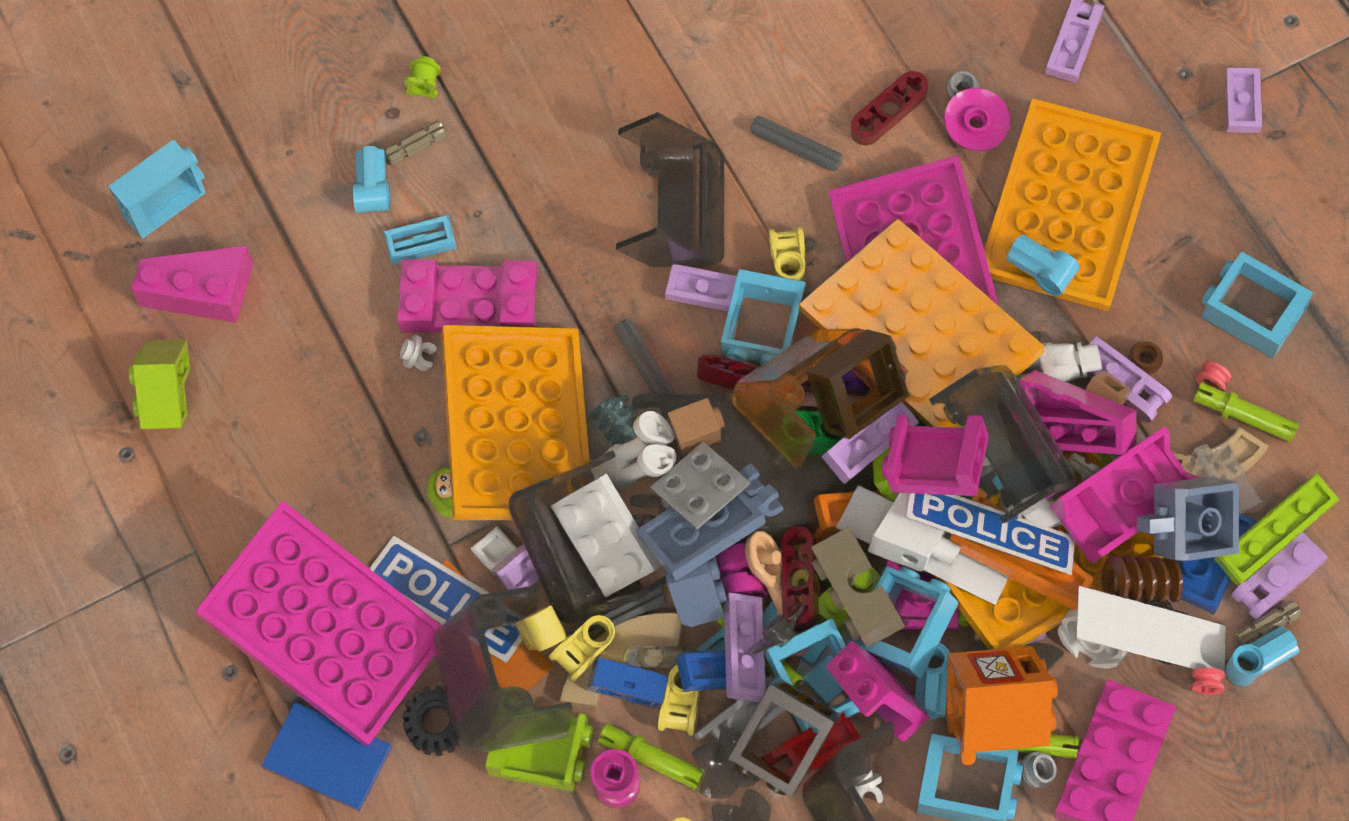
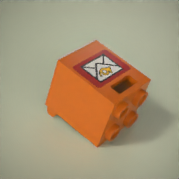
[945,646,1057,765]

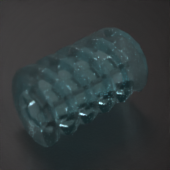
[590,395,638,462]

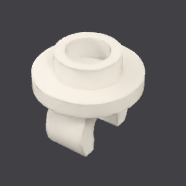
[400,335,437,371]
[845,769,883,809]

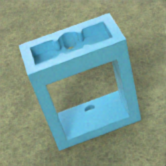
[108,139,206,239]
[1201,251,1313,359]
[721,269,806,370]
[848,566,959,679]
[764,619,860,734]
[917,733,1023,821]

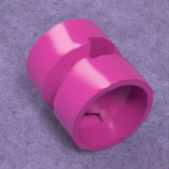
[716,543,767,603]
[590,749,641,808]

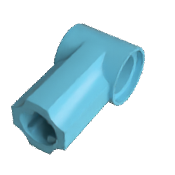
[353,146,390,213]
[1006,234,1080,296]
[1225,626,1300,686]
[915,643,950,719]

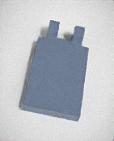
[636,463,783,581]

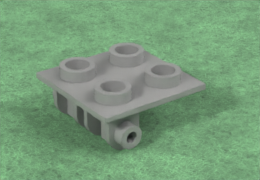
[650,442,751,530]

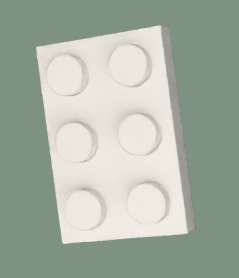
[551,474,662,597]

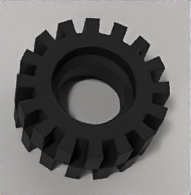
[402,686,470,756]

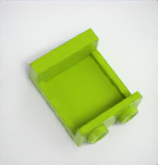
[485,697,593,792]

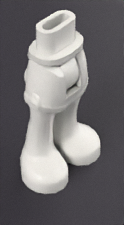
[992,342,1102,406]
[591,411,677,491]

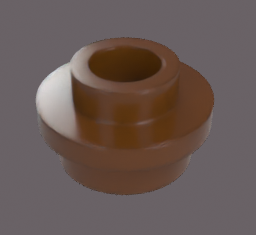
[1128,341,1163,375]

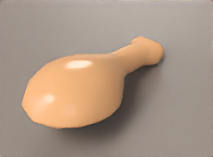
[745,531,797,625]

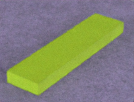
[1214,473,1340,586]

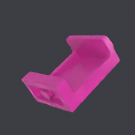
[882,414,989,496]
[826,641,930,742]

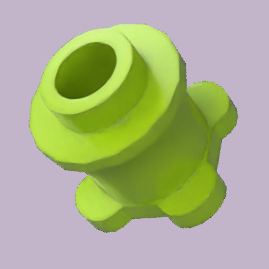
[404,56,441,99]

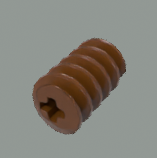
[1101,556,1183,602]

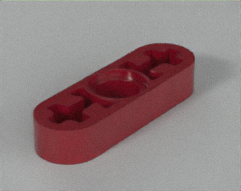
[851,71,928,146]
[697,355,790,401]
[782,526,819,630]

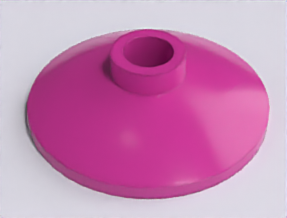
[944,88,1011,151]

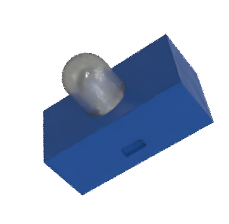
[587,645,668,709]

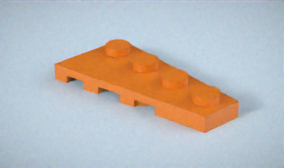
[950,487,1094,610]

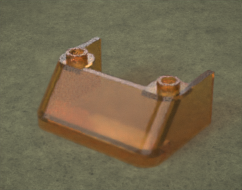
[732,328,909,469]

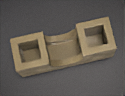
[811,527,905,648]

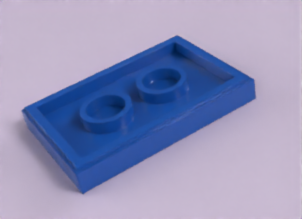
[1176,512,1258,615]
[262,702,392,812]

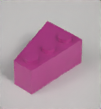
[131,246,254,323]
[1020,370,1137,455]

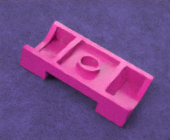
[398,259,539,333]
[1050,426,1201,564]
[1054,679,1176,821]

